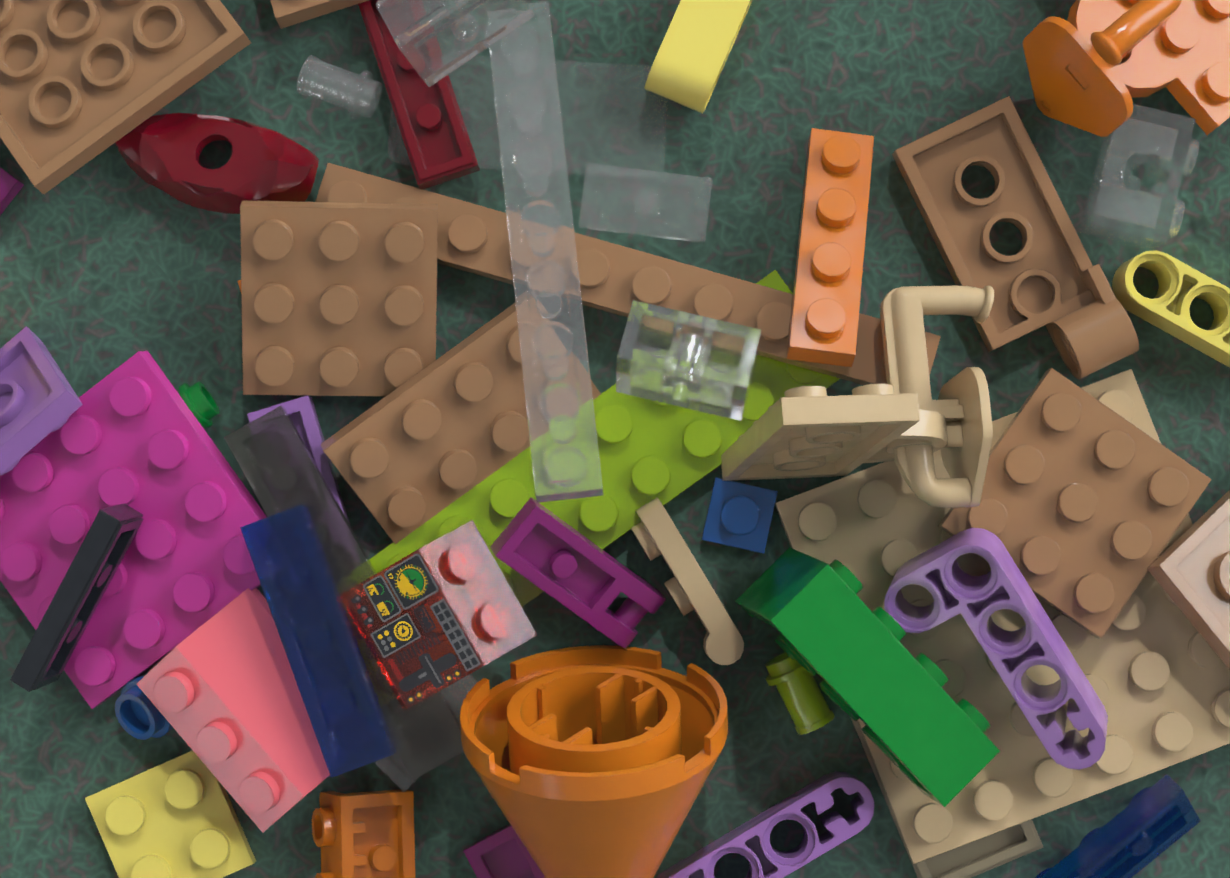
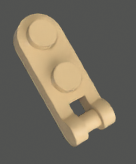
[631,498,744,665]

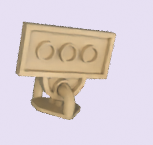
[721,285,994,508]

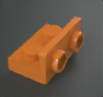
[312,789,416,878]

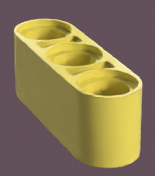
[644,0,752,114]
[1112,250,1230,368]

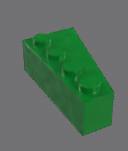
[735,547,1000,807]

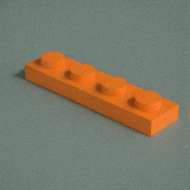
[787,128,874,367]

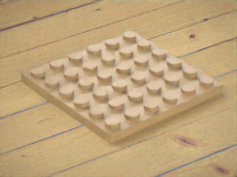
[775,369,1230,864]

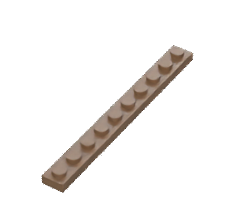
[315,163,941,385]

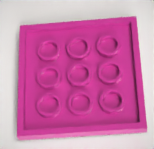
[0,351,297,709]

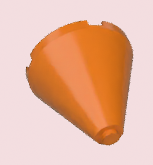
[460,645,728,878]

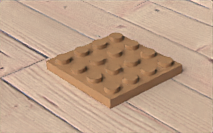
[0,0,251,194]

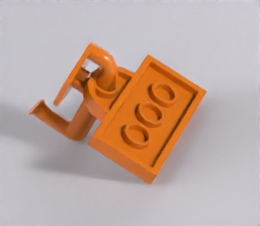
[1023,0,1230,137]

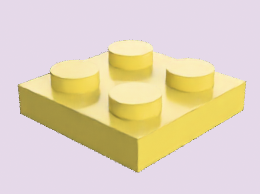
[85,750,256,878]

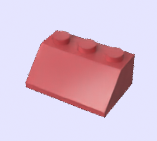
[136,588,379,833]

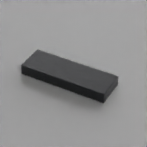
[10,503,144,692]

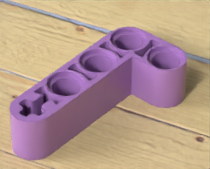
[884,528,1108,770]
[656,771,874,878]

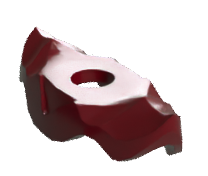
[115,113,319,214]

